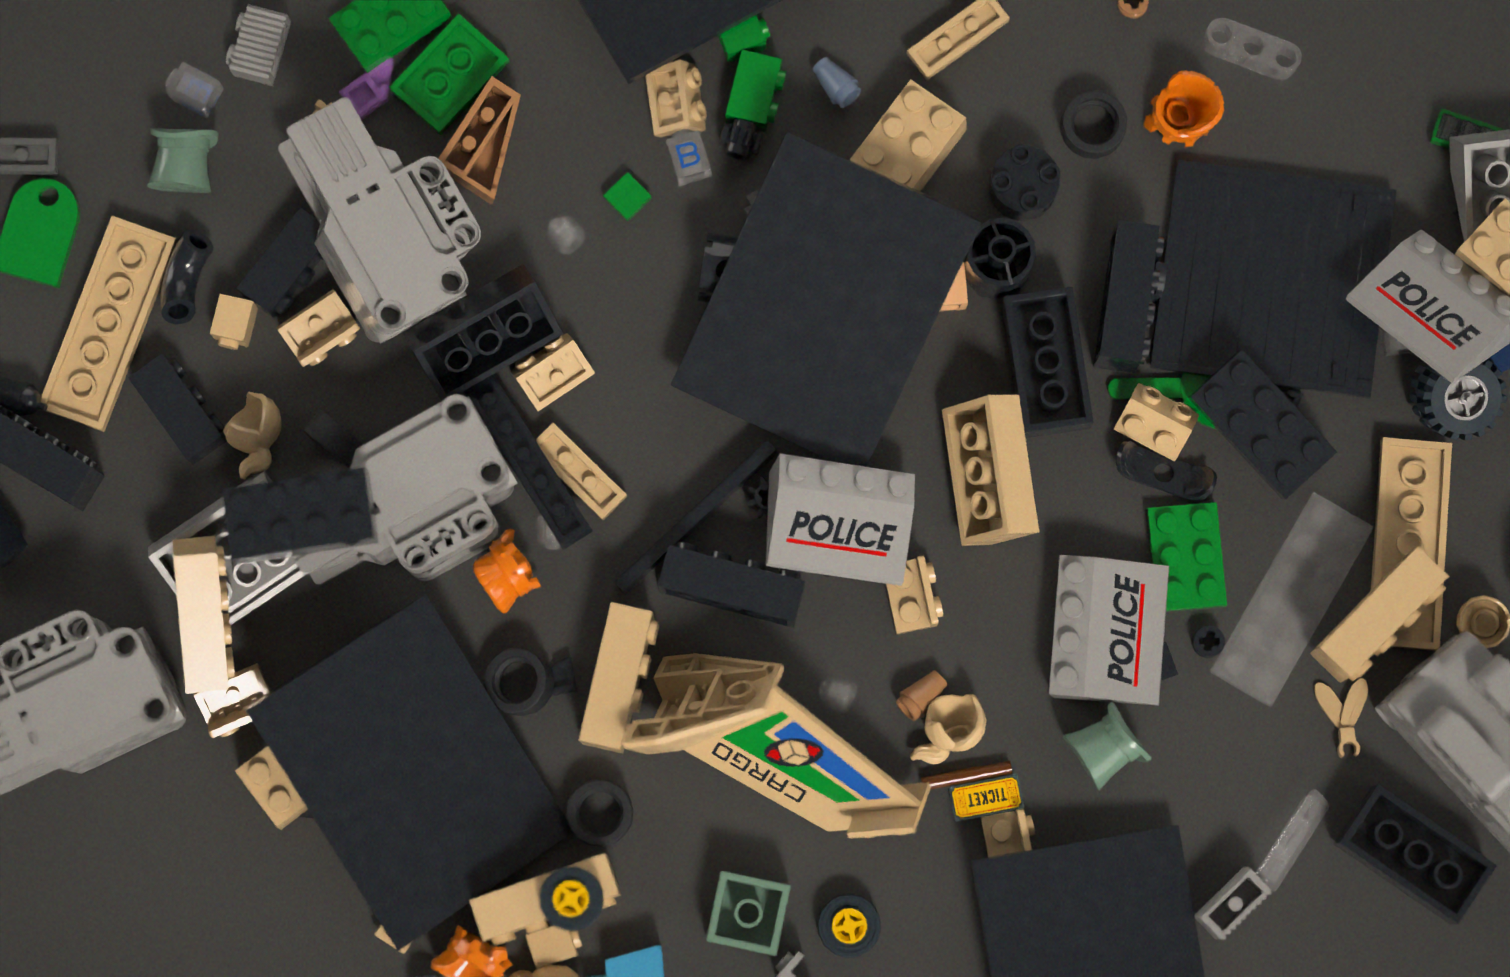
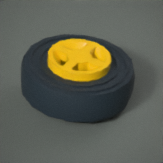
[539,867,604,931]
[818,894,881,958]

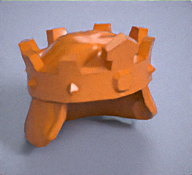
[1144,70,1224,147]
[473,528,541,614]
[430,925,513,977]

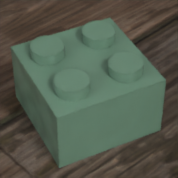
[706,871,791,956]

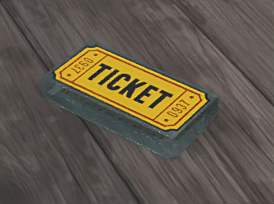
[948,774,1024,822]

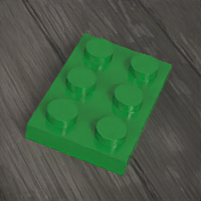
[329,0,452,73]
[389,14,510,135]
[1146,502,1227,612]

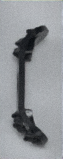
[1116,441,1217,500]

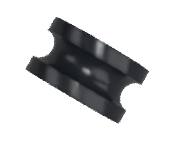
[1192,626,1225,658]

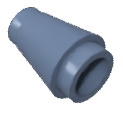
[812,57,861,108]

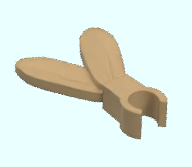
[1314,678,1368,758]

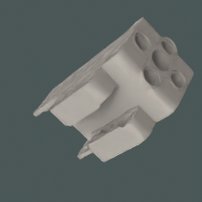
[278,97,481,344]
[293,394,518,585]
[0,610,187,796]
[1375,631,1510,853]

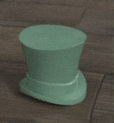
[147,128,219,193]
[1063,701,1152,790]

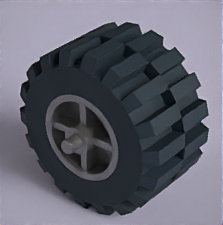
[1409,360,1507,441]

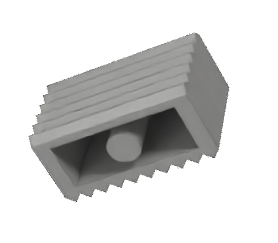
[226,4,291,86]
[1194,867,1271,939]

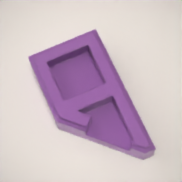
[339,58,394,120]

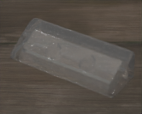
[1255,789,1330,892]

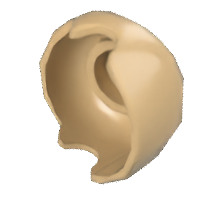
[1457,595,1510,648]

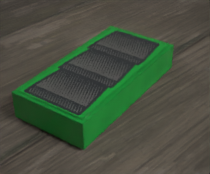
[1429,108,1505,149]

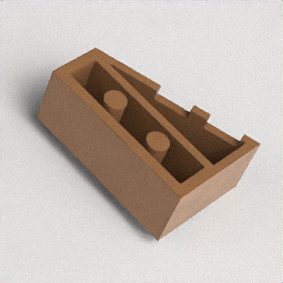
[438,76,521,205]

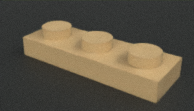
[907,0,1010,80]
[536,423,627,520]

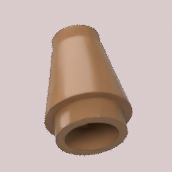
[896,670,947,721]

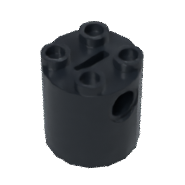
[963,218,1036,299]

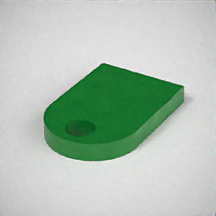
[0,179,80,289]

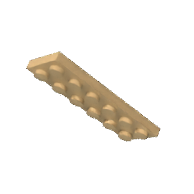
[40,216,178,432]
[1371,437,1452,651]

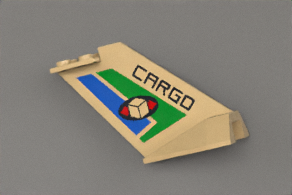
[623,653,931,838]

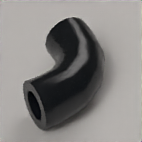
[160,229,214,324]

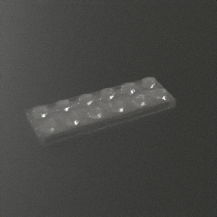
[1209,492,1374,707]

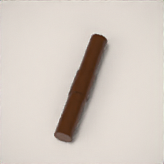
[920,761,1012,790]

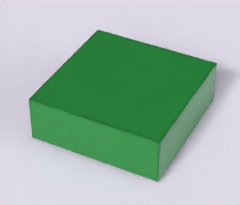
[603,172,652,222]

